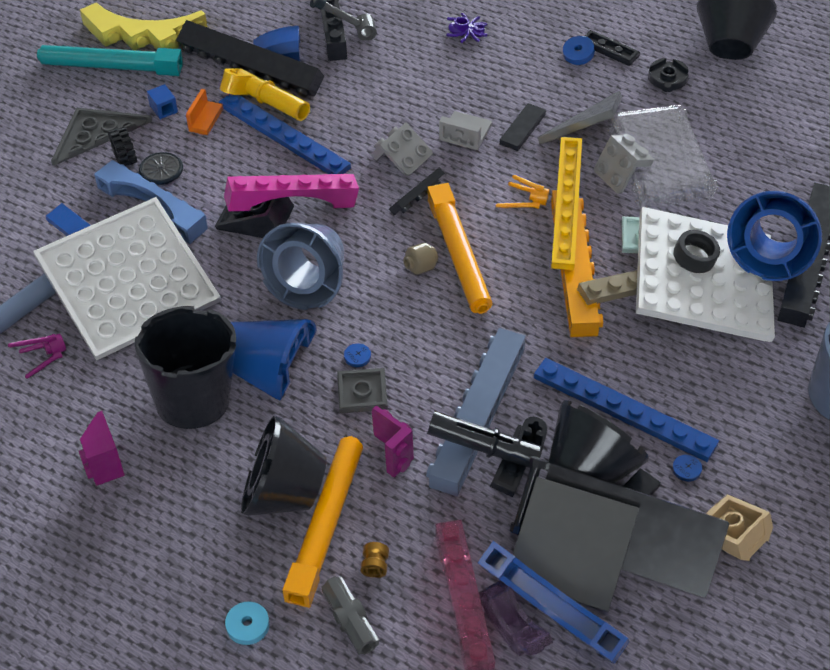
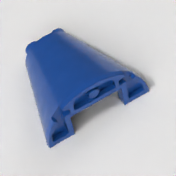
[231,319,317,400]

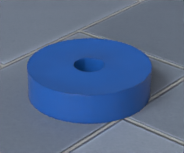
[563,36,595,65]

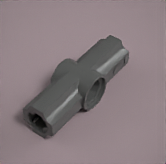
[321,576,379,655]

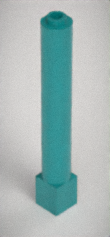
[37,45,184,76]

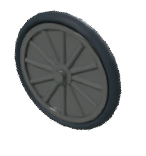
[139,152,183,185]

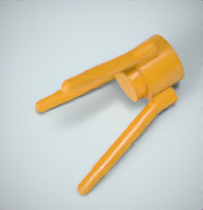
[495,175,550,209]

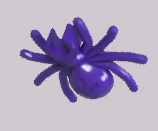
[446,13,488,43]

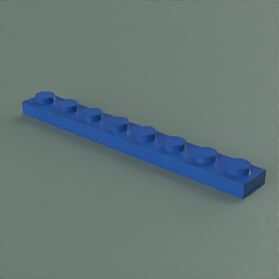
[219,94,351,174]
[534,358,719,462]

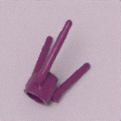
[8,333,66,379]

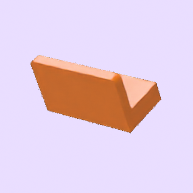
[186,89,223,135]

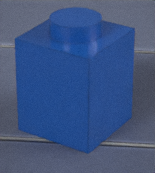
[147,84,178,119]

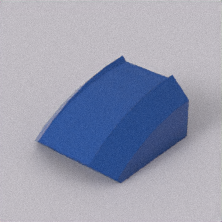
[253,26,300,61]

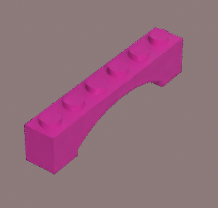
[224,174,359,211]

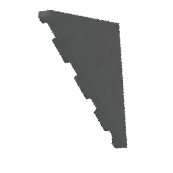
[537,91,622,144]
[51,107,152,165]

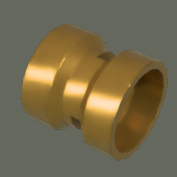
[360,542,389,578]

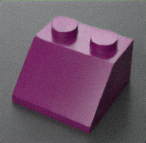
[78,411,125,486]

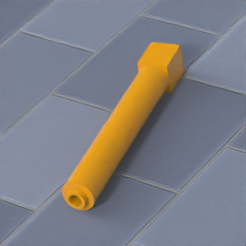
[428,183,492,314]
[283,436,363,608]

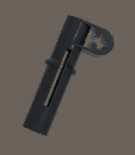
[427,410,547,468]

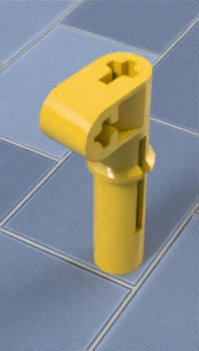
[220,68,310,121]

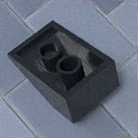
[215,197,294,238]

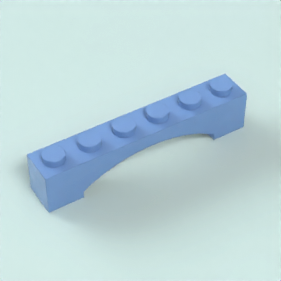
[94,160,208,244]

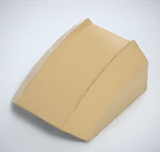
[706,494,773,561]

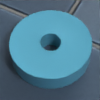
[225,602,270,645]

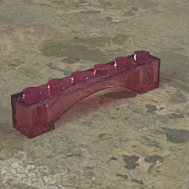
[435,520,495,670]

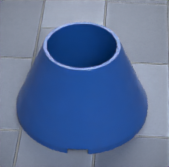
[727,191,822,281]

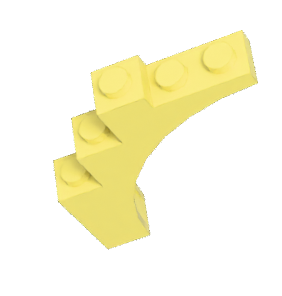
[80,2,208,50]

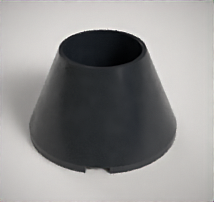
[697,0,777,60]
[548,400,649,484]
[241,416,327,516]

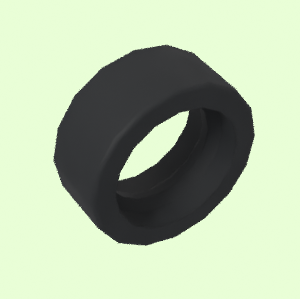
[673,230,720,273]

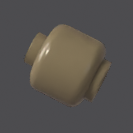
[403,243,438,275]

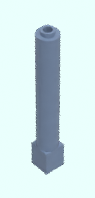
[0,273,56,334]

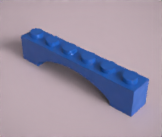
[477,541,630,664]

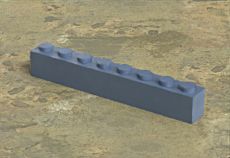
[426,328,526,497]

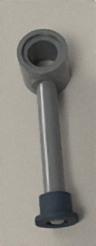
[310,0,377,41]

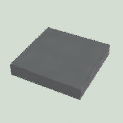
[337,368,388,413]

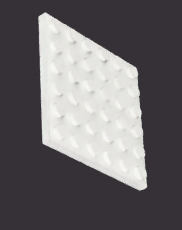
[33,197,221,361]
[636,207,775,342]

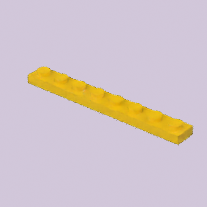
[551,137,582,270]

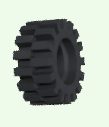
[108,127,137,166]

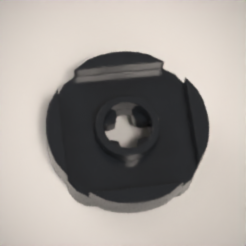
[648,58,689,92]

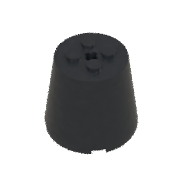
[135,306,236,429]

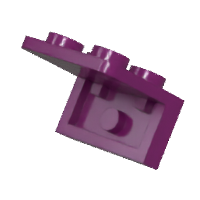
[372,406,414,477]

